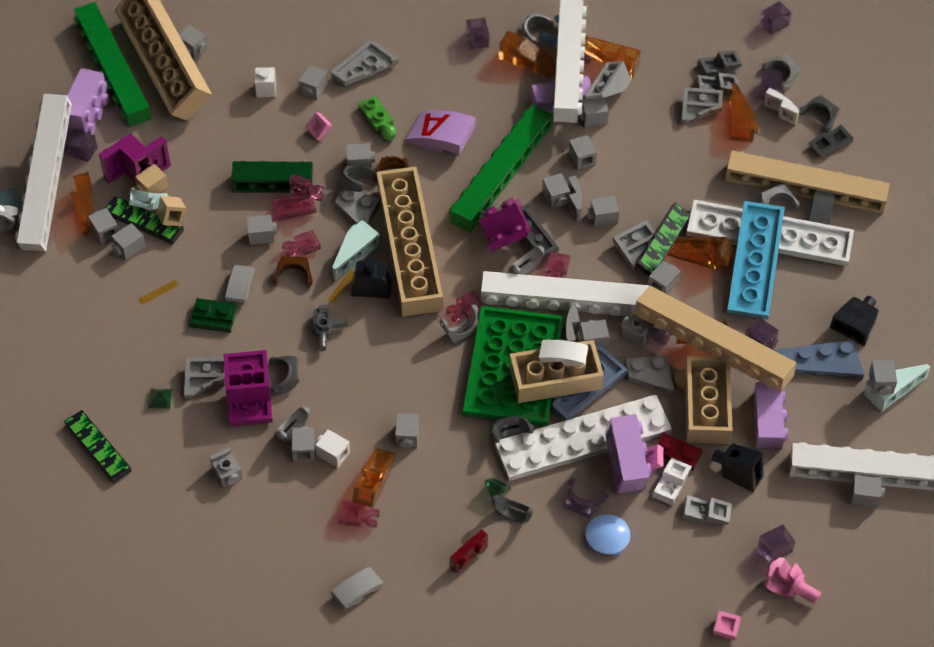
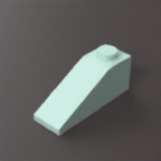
[332,220,380,281]
[864,364,930,412]

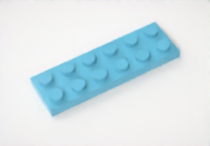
[727,201,785,319]

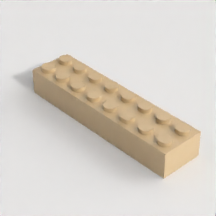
[114,0,212,121]
[377,167,443,317]

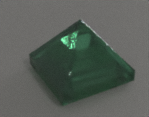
[149,388,173,409]
[485,477,511,498]

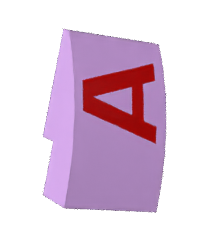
[406,110,475,155]

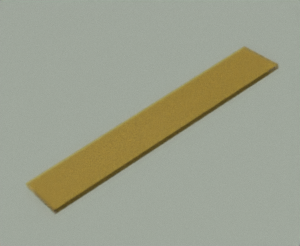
[328,270,354,302]
[139,280,178,304]

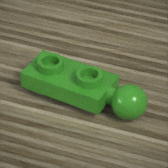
[358,96,397,140]

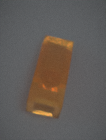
[70,172,95,236]
[352,448,397,508]

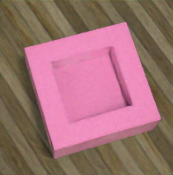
[305,112,332,141]
[645,444,663,471]
[713,611,741,641]

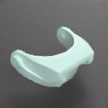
[129,187,168,209]

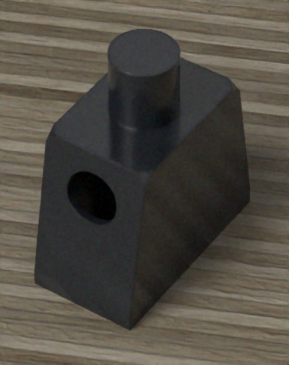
[351,257,392,298]
[830,296,879,347]
[712,443,764,493]

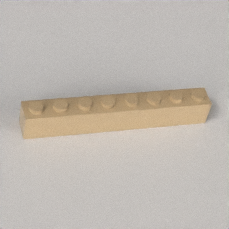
[725,151,890,214]
[635,286,796,392]

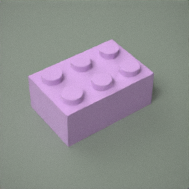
[66,68,109,142]
[605,414,651,494]

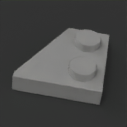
[681,87,723,124]
[335,189,380,225]
[612,220,655,271]
[625,355,674,394]
[184,357,225,399]

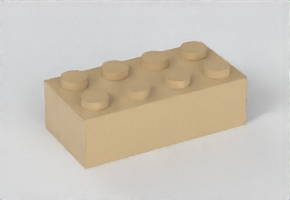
[509,340,604,403]
[685,356,733,444]

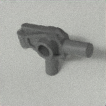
[313,305,348,351]

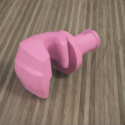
[764,557,822,605]

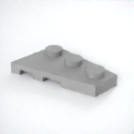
[331,39,399,86]

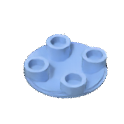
[586,514,630,555]

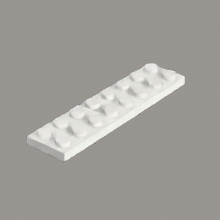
[686,200,854,267]
[494,395,672,481]

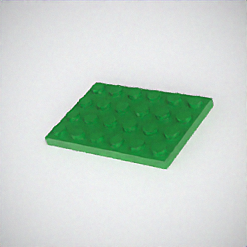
[463,306,564,426]

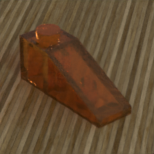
[499,31,557,78]
[584,36,641,79]
[729,83,759,142]
[667,237,735,269]

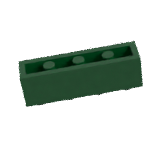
[231,161,314,193]

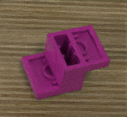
[99,133,171,184]
[479,197,531,252]
[223,350,273,427]

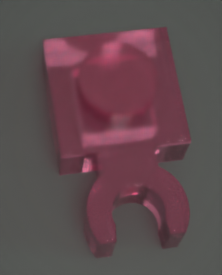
[289,174,325,201]
[282,230,321,257]
[546,252,570,278]
[446,290,485,323]
[339,500,380,527]

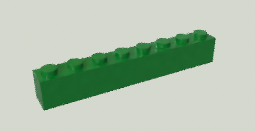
[73,2,151,127]
[449,104,553,233]

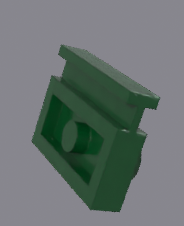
[190,298,238,333]

